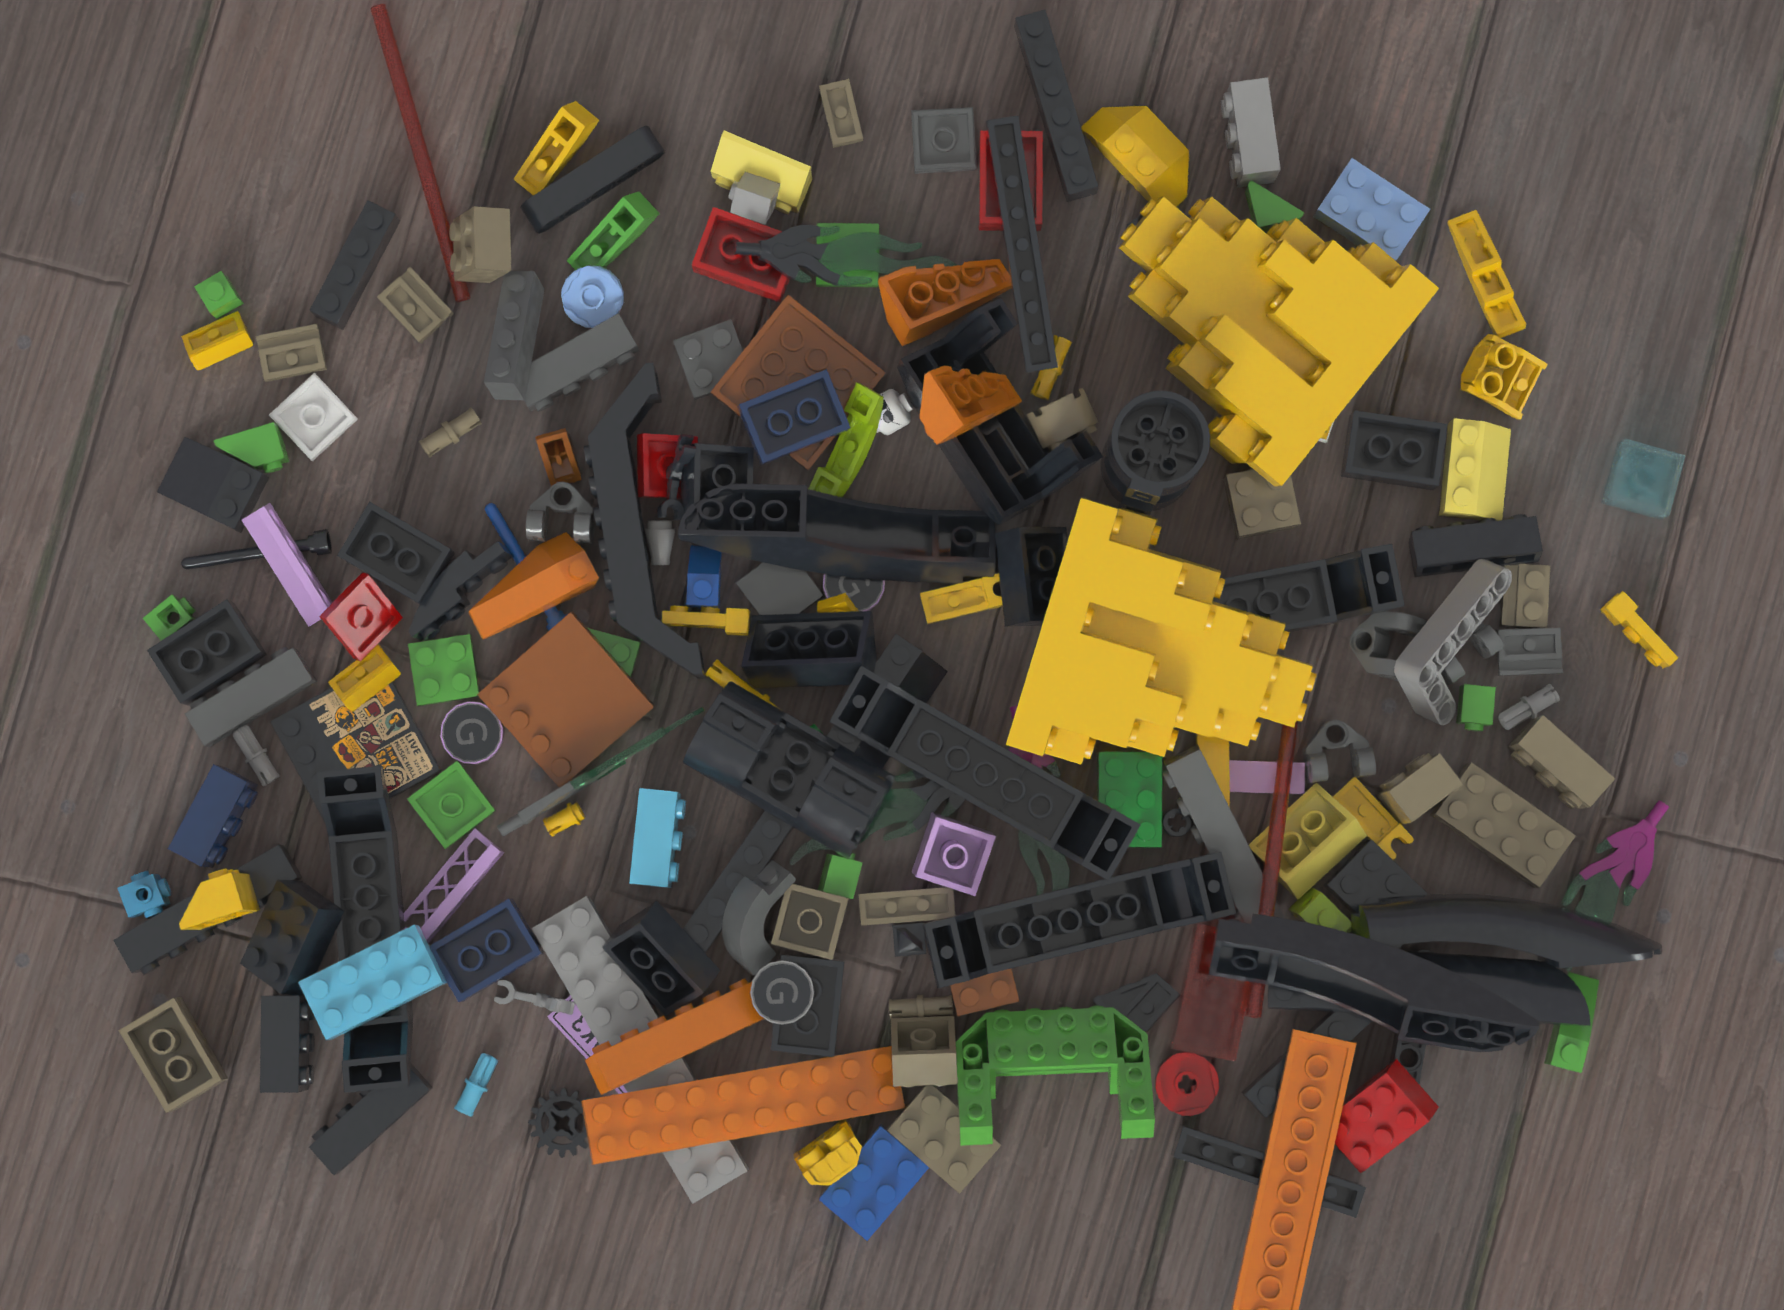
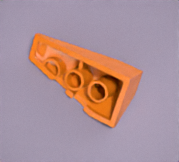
[878,259,1012,346]
[919,365,1022,445]
[468,532,599,640]

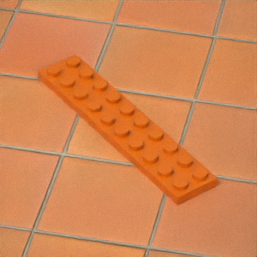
[1231,1029,1356,1310]
[581,1046,905,1165]

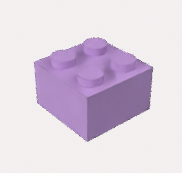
[912,812,996,896]

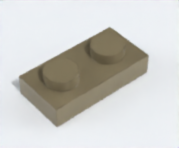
[819,79,863,148]

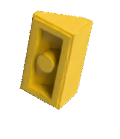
[181,311,253,370]
[328,644,401,712]

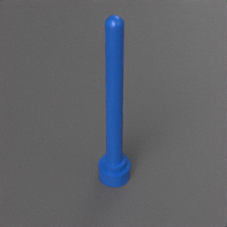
[485,503,568,631]

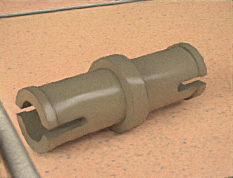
[419,407,482,458]
[889,994,953,1020]

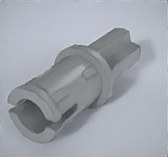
[1498,684,1560,730]
[233,725,280,787]

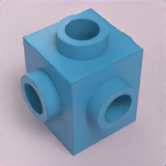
[117,871,172,919]

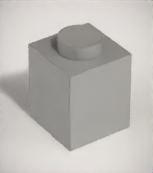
[728,172,780,225]

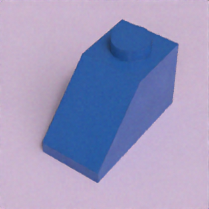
[686,545,722,609]

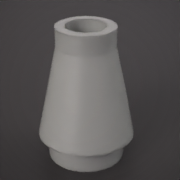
[645,520,676,565]

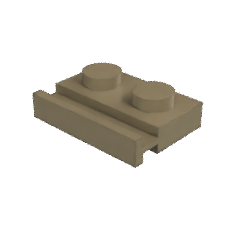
[377,267,454,344]
[256,324,327,382]
[1500,564,1550,628]

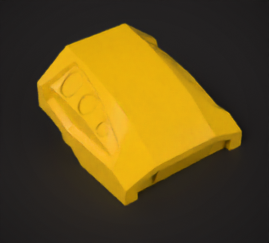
[1461,334,1548,420]
[794,1119,862,1185]

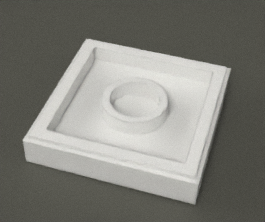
[269,373,358,461]

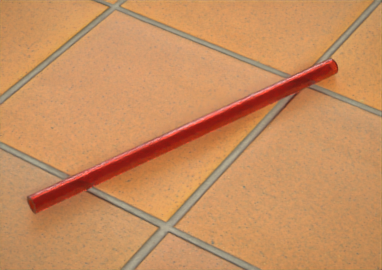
[370,4,471,302]
[1245,721,1298,1018]

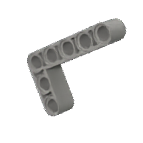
[1394,559,1512,725]

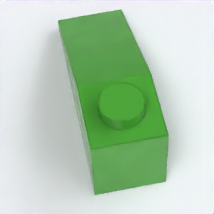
[567,191,660,270]
[1544,972,1599,1073]

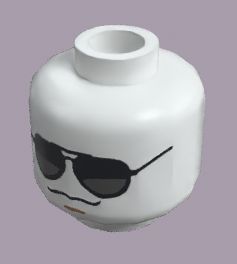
[876,389,913,435]

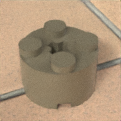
[1026,388,1099,451]

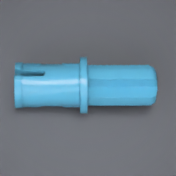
[454,1053,498,1117]

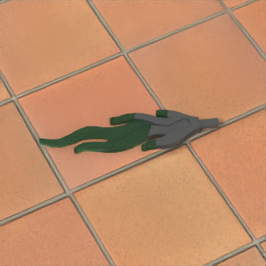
[497,707,705,837]

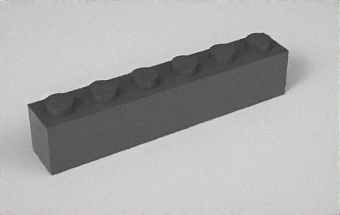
[1162,744,1284,924]

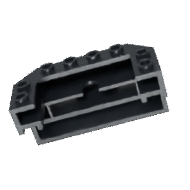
[897,298,1103,525]

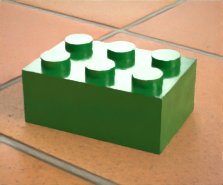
[1097,752,1162,848]

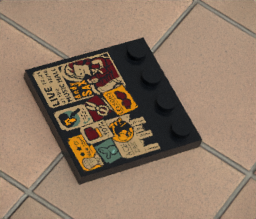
[270,681,442,822]

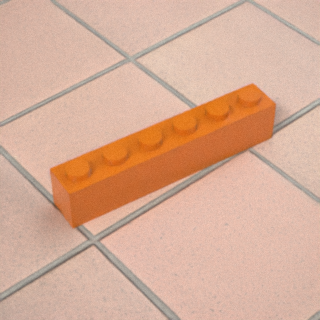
[585,978,764,1095]

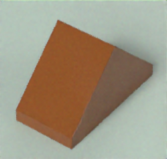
[535,428,582,487]

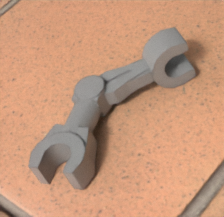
[494,980,575,1015]

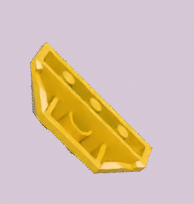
[1081,106,1189,207]

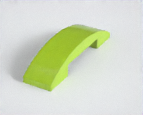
[809,382,884,497]

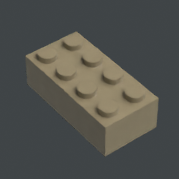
[1430,762,1576,888]

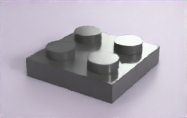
[673,319,743,400]

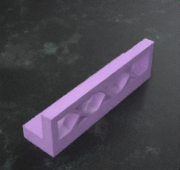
[242,503,332,627]
[404,828,505,944]

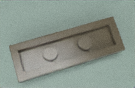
[859,887,955,926]

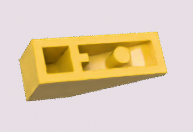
[514,101,599,195]

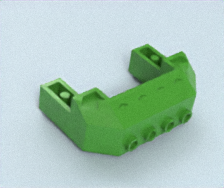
[956,1005,1155,1146]

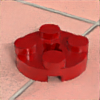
[1155,1052,1219,1116]

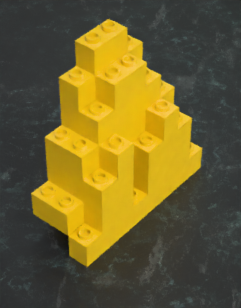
[1118,196,1439,487]
[1006,497,1317,765]

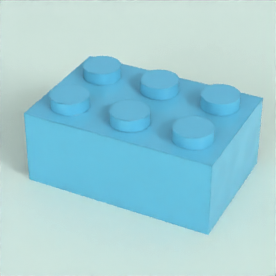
[629,788,686,888]

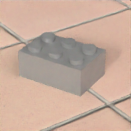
[1221,77,1281,187]

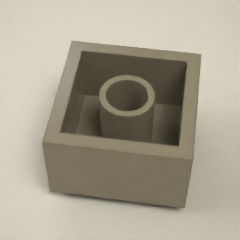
[449,206,511,283]
[1223,469,1301,540]
[771,884,849,960]
[891,1016,957,1087]

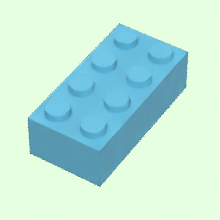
[298,925,447,1040]

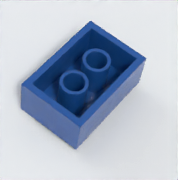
[819,1124,929,1241]

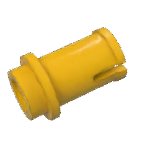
[543,802,585,837]

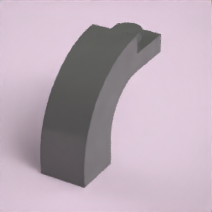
[722,860,796,977]

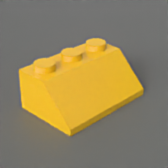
[179,868,260,930]

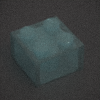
[1601,439,1686,520]

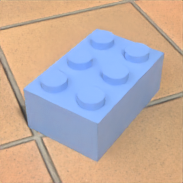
[1313,158,1430,261]

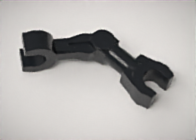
[657,434,696,521]

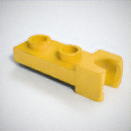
[920,573,1002,625]
[1600,591,1678,668]
[662,606,750,636]
[1332,776,1414,860]

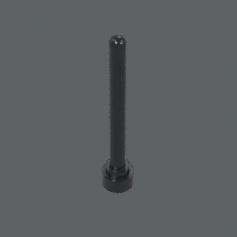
[181,529,332,570]

